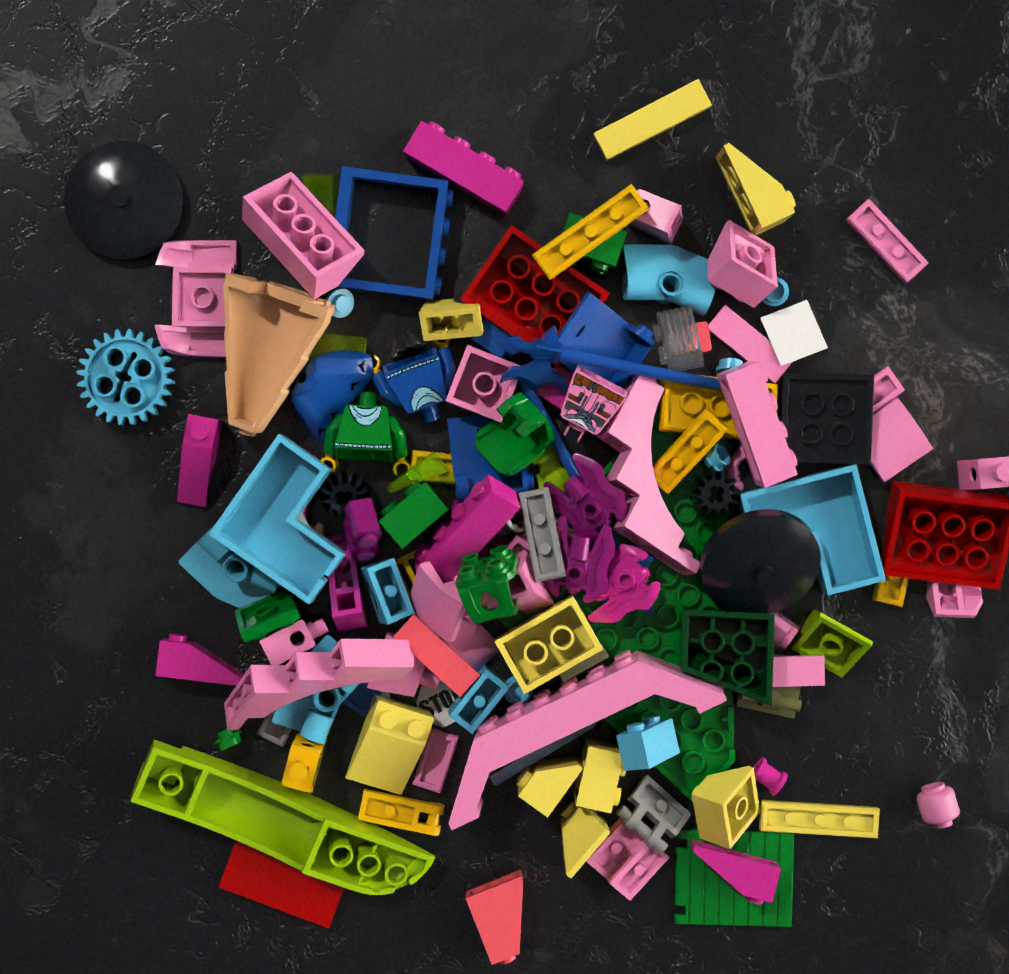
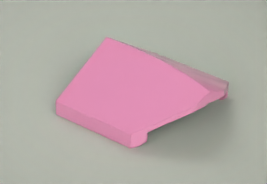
[926,581,983,618]

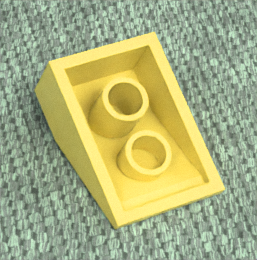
[715,143,796,236]
[345,693,435,795]

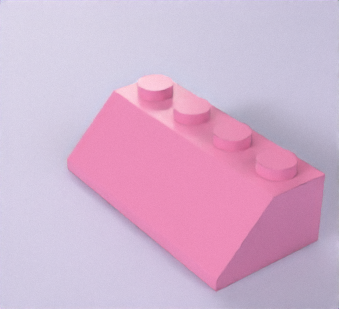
[242,172,365,299]

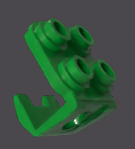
[475,392,555,476]
[455,545,519,624]

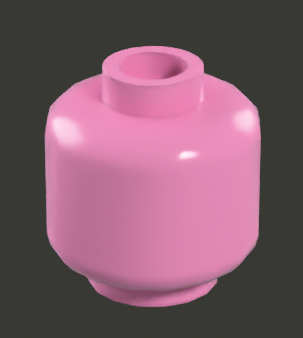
[916,782,960,829]

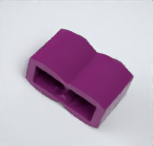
[343,498,382,561]

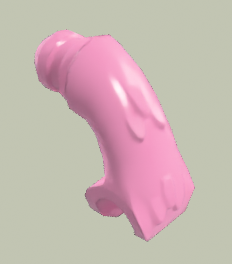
[724,444,747,491]

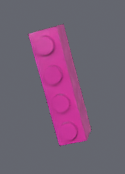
[403,121,524,217]
[414,474,520,583]

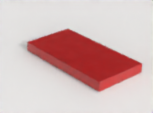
[219,841,344,928]

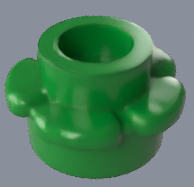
[214,729,243,752]

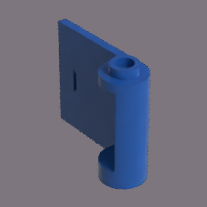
[557,291,656,389]
[447,415,534,504]

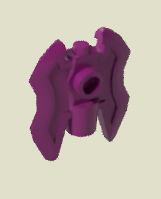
[544,453,627,542]
[544,515,615,603]

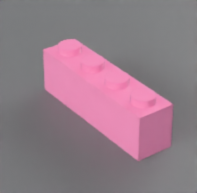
[717,361,798,488]

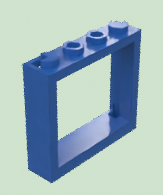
[334,166,454,301]

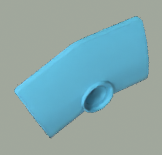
[621,244,716,316]
[178,526,280,608]
[272,635,359,744]

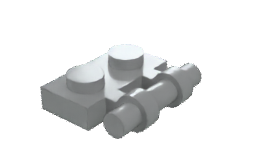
[616,775,691,854]

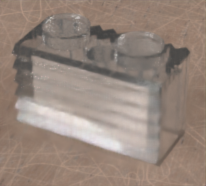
[652,305,704,372]

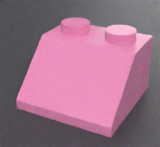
[707,220,778,308]
[445,345,520,423]

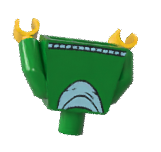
[320,392,411,476]

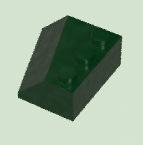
[679,609,775,706]

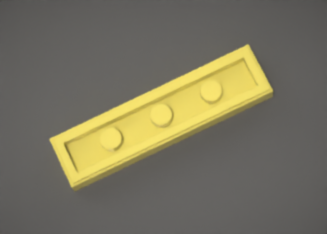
[593,79,712,161]
[759,800,880,838]

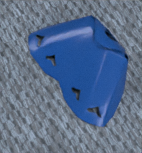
[290,350,373,442]

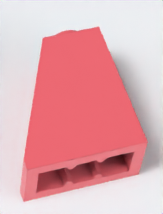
[465,870,523,965]

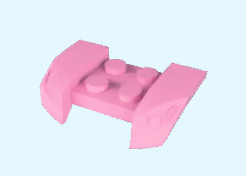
[154,240,238,358]

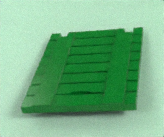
[674,829,794,927]

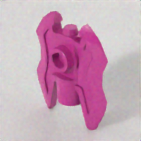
[588,544,661,623]

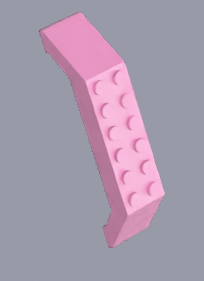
[448,650,727,830]

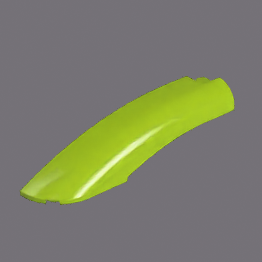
[131,739,435,895]

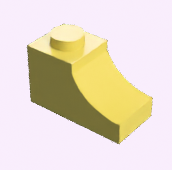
[419,299,484,341]

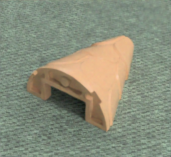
[223,273,336,437]

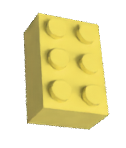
[494,594,603,694]

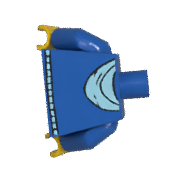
[363,339,456,423]

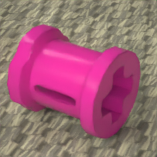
[753,757,788,796]

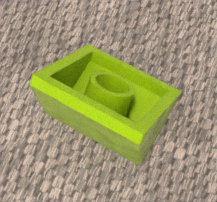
[791,609,873,678]

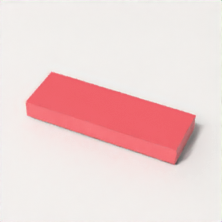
[393,614,480,697]

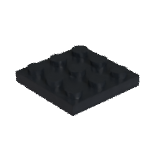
[781,373,874,465]

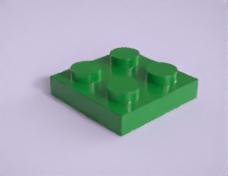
[234,588,300,643]

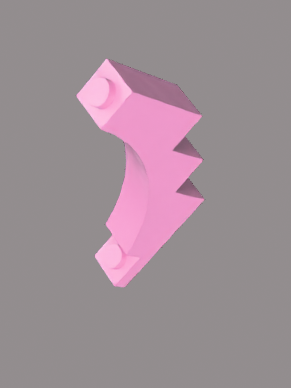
[596,375,700,576]
[224,639,415,730]

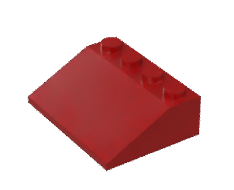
[460,225,610,368]
[882,481,1009,590]

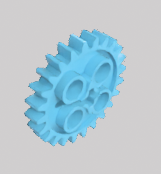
[76,329,175,425]

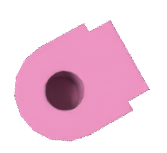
[771,612,800,650]

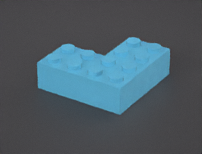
[209,434,347,604]
[735,464,886,595]

